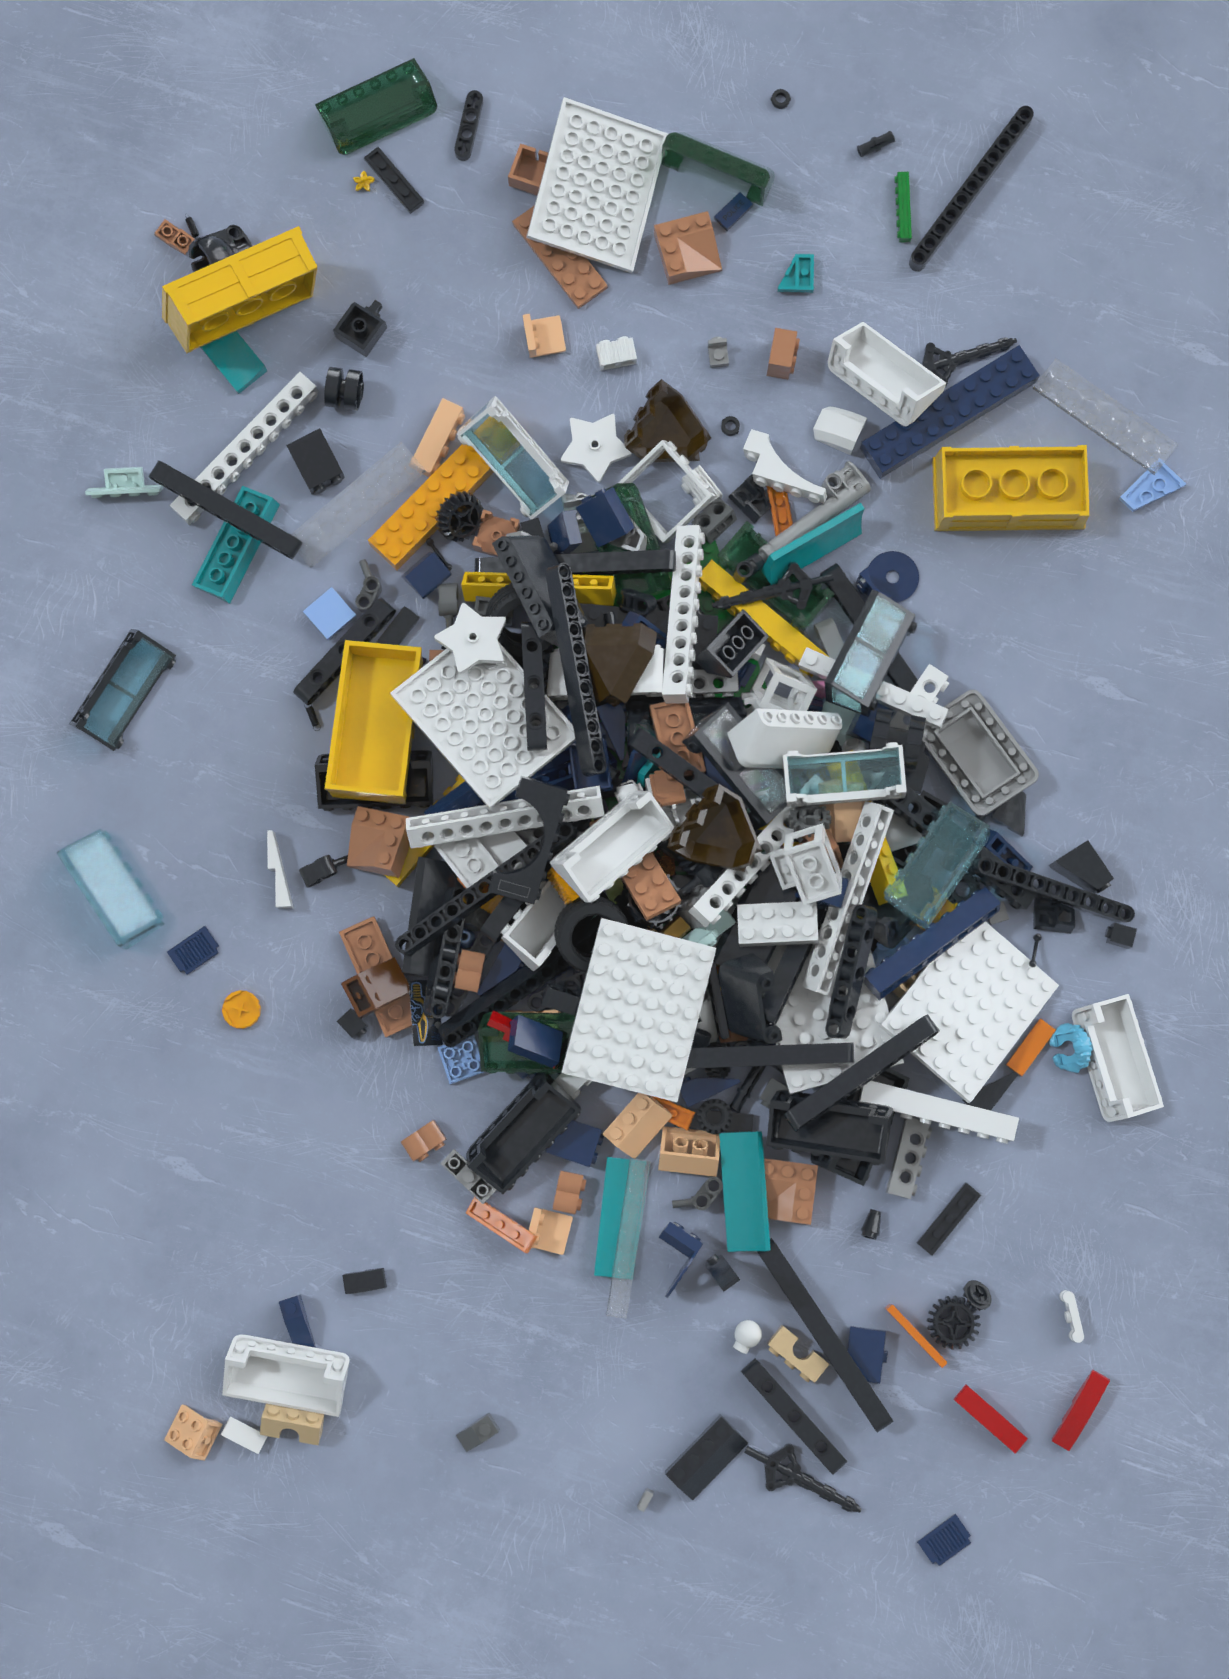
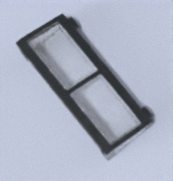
[682,702,801,831]

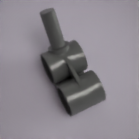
[355,559,382,614]
[438,583,459,628]
[672,1177,723,1210]

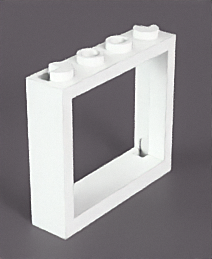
[614,440,716,543]

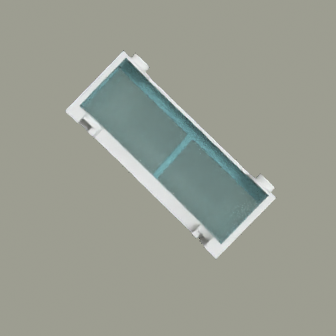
[457,396,569,519]
[783,742,906,807]

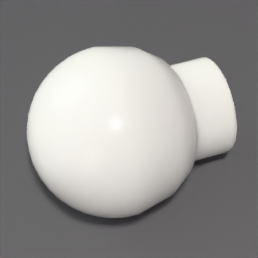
[733,1320,762,1354]

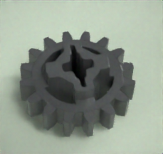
[789,805,831,838]

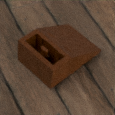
[341,957,409,1019]

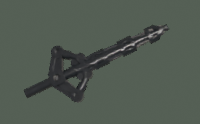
[922,337,1017,387]
[712,562,834,610]
[744,1444,862,1513]

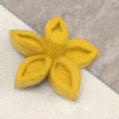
[353,171,375,192]

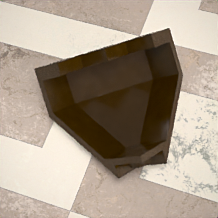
[624,379,712,462]
[582,623,657,707]
[667,784,762,872]

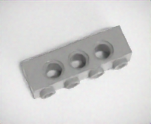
[681,670,739,698]
[886,1118,932,1199]

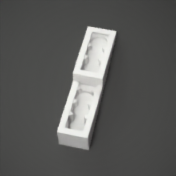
[267,830,294,909]

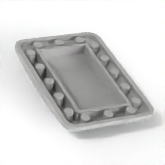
[922,690,1039,816]

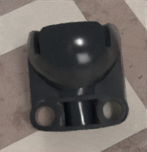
[189,224,253,272]

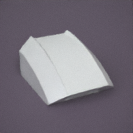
[813,406,867,455]

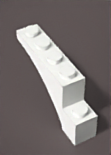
[743,429,827,503]

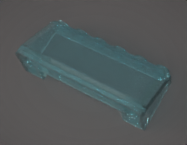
[884,802,990,929]
[57,829,165,950]

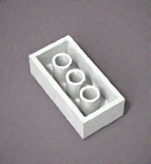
[737,902,819,947]

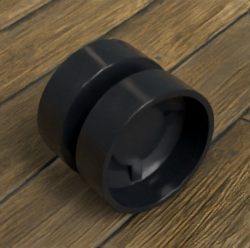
[324,367,364,411]

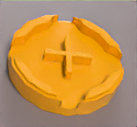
[222,990,261,1029]

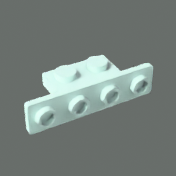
[85,467,163,498]
[682,910,736,947]

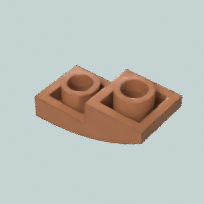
[154,219,195,255]

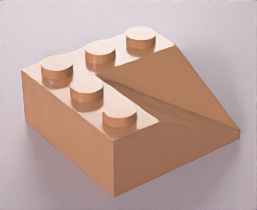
[654,211,722,285]
[347,806,410,878]
[764,1158,818,1225]

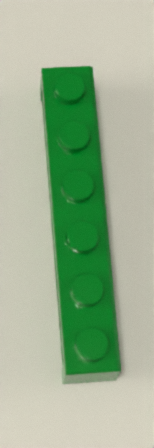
[894,171,912,242]

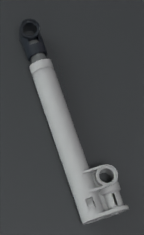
[733,461,871,583]

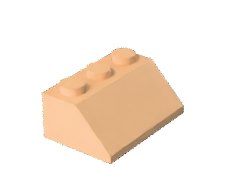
[818,779,864,842]
[603,1093,673,1159]
[658,1126,720,1177]

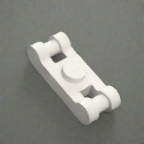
[1059,1290,1084,1343]

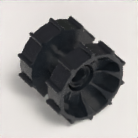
[866,708,926,773]
[614,874,682,932]

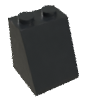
[286,428,345,494]
[1049,840,1114,894]

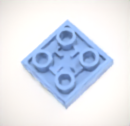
[303,587,357,640]
[437,1035,487,1084]

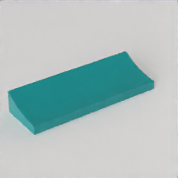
[200,331,267,394]
[192,486,280,604]
[761,503,865,585]
[719,1131,771,1252]
[594,1157,646,1279]

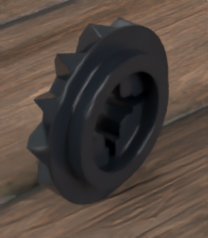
[963,1280,992,1311]

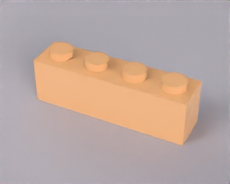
[410,398,465,477]

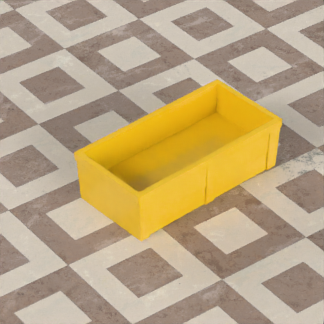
[162,226,317,354]
[932,445,1090,531]
[325,640,423,804]

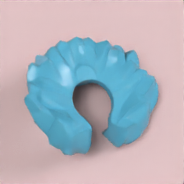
[1049,1023,1093,1073]

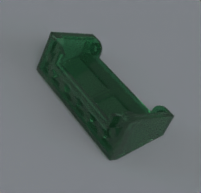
[717,521,835,631]

